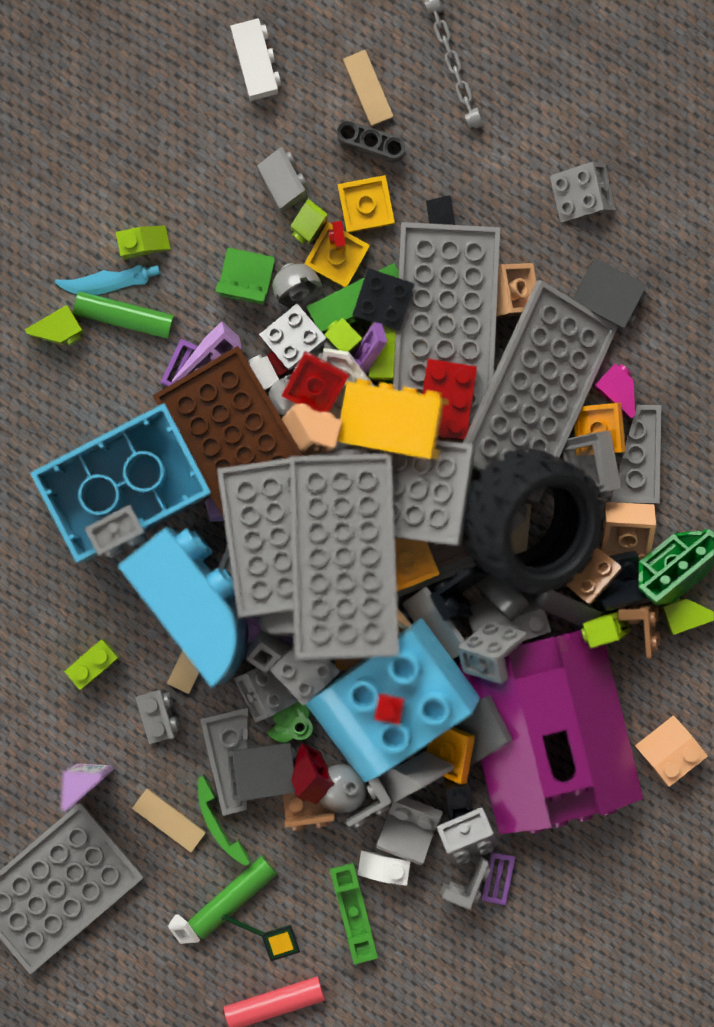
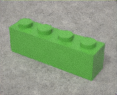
[307,263,399,334]

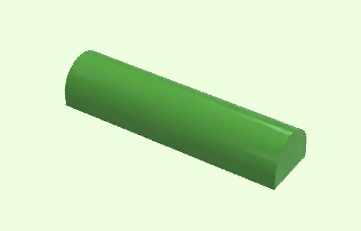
[73,291,175,339]
[188,855,278,940]

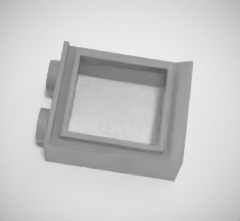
[562,431,621,498]

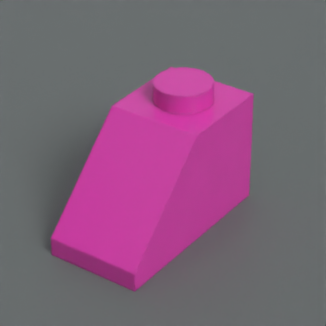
[593,363,635,420]

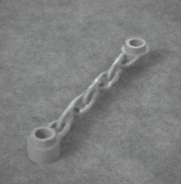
[424,0,484,129]

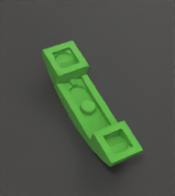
[198,774,251,866]
[329,863,378,964]

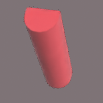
[224,976,326,1027]

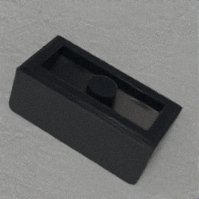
[426,195,455,225]

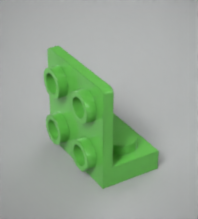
[215,248,275,305]

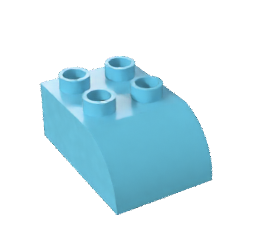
[30,403,211,563]
[118,528,249,687]
[306,617,481,782]

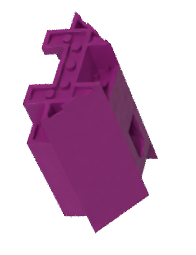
[456,630,643,834]

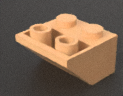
[282,404,342,456]

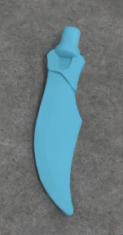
[55,265,161,295]

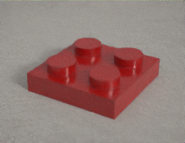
[281,351,349,413]

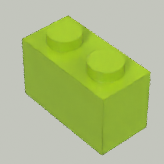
[64,638,120,690]

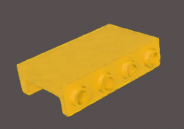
[337,379,448,460]

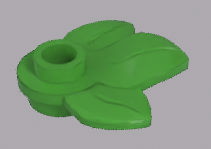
[268,702,313,743]

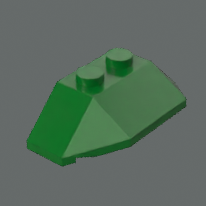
[638,529,714,605]

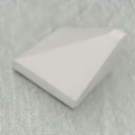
[168,915,200,944]

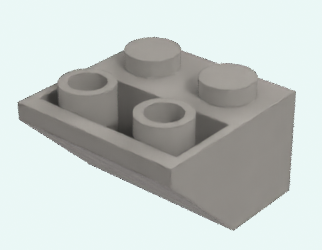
[257,147,308,212]

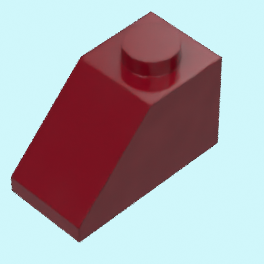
[291,744,335,804]

